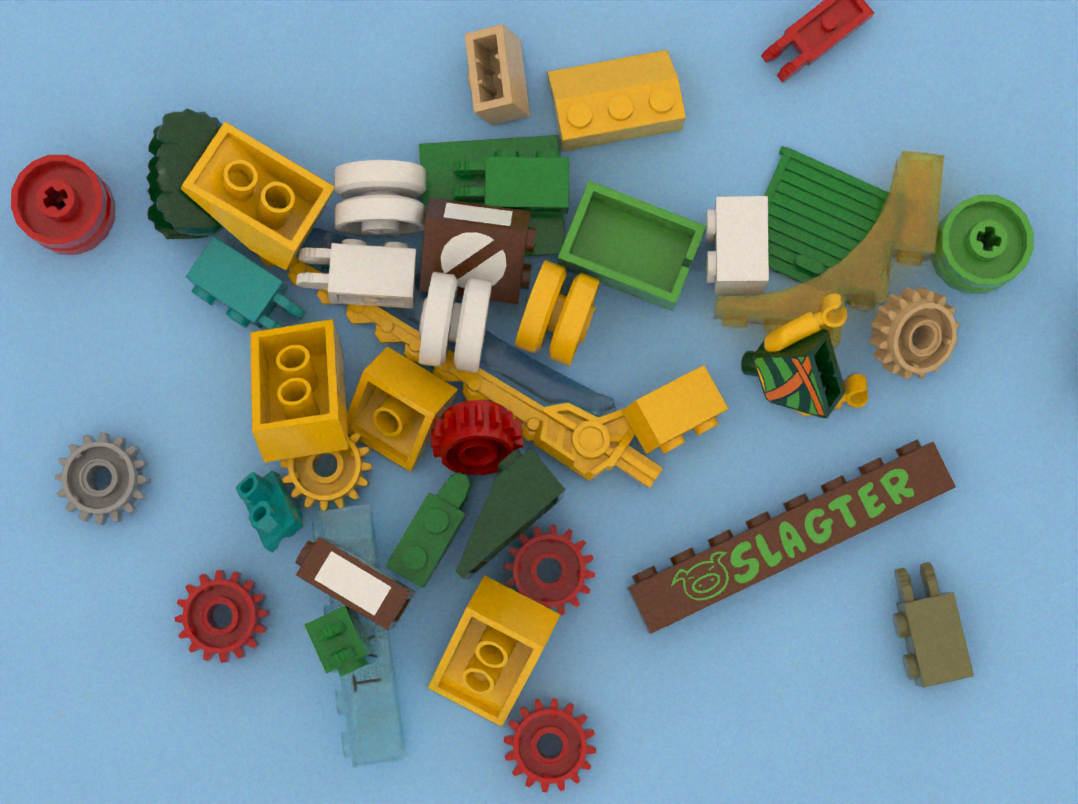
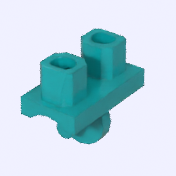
[236,470,303,553]

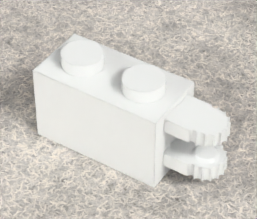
[296,239,417,309]

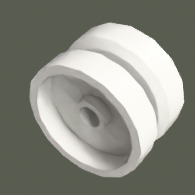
[334,160,426,237]
[419,272,492,373]

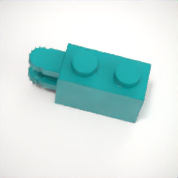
[185,236,306,329]

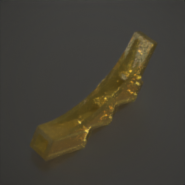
[713,151,944,349]

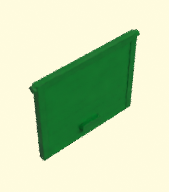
[419,135,565,257]
[764,146,917,312]

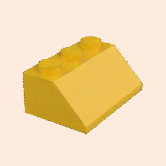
[547,50,686,152]

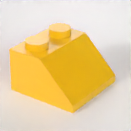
[347,346,458,472]

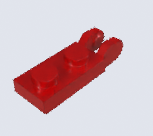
[761,0,874,83]

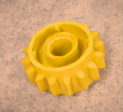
[280,425,373,512]

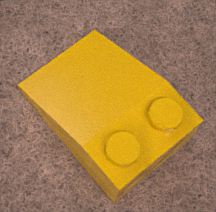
[181,122,335,271]
[428,575,561,727]

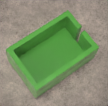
[557,180,706,311]

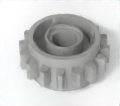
[55,432,151,525]

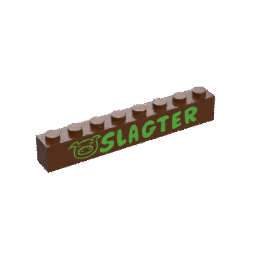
[627,439,956,634]

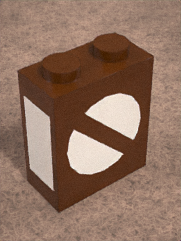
[419,198,536,304]
[295,537,416,630]

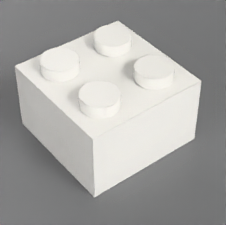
[706,196,769,295]

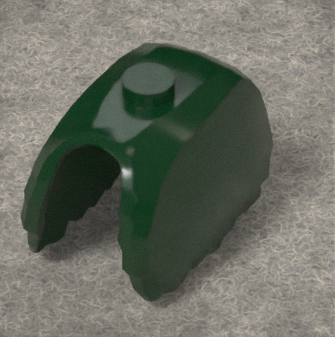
[146,108,225,239]

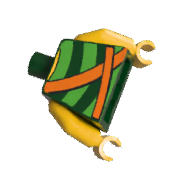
[741,293,868,419]

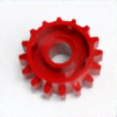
[430,400,523,476]
[503,525,595,615]
[175,570,270,663]
[503,697,596,793]

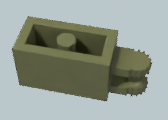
[893,562,974,688]

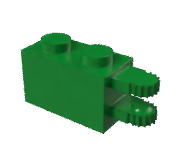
[452,150,569,214]
[385,472,472,588]
[304,606,375,677]

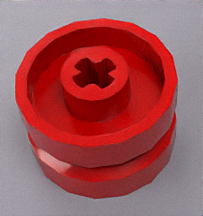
[11,155,115,255]

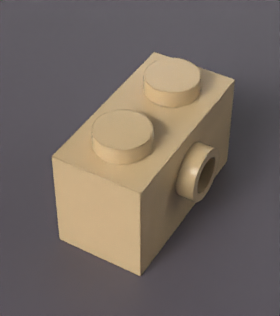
[464,24,530,126]

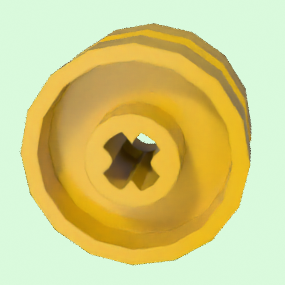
[515,260,601,367]

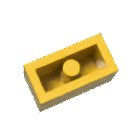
[622,365,729,454]

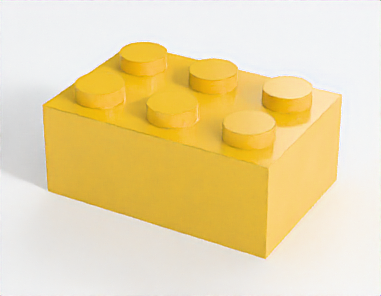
[250,319,349,463]

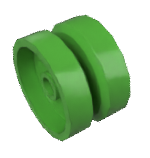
[930,195,1034,294]

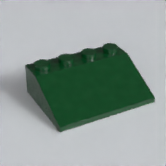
[456,448,566,579]

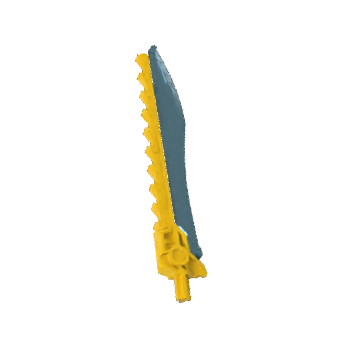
[259,227,663,489]

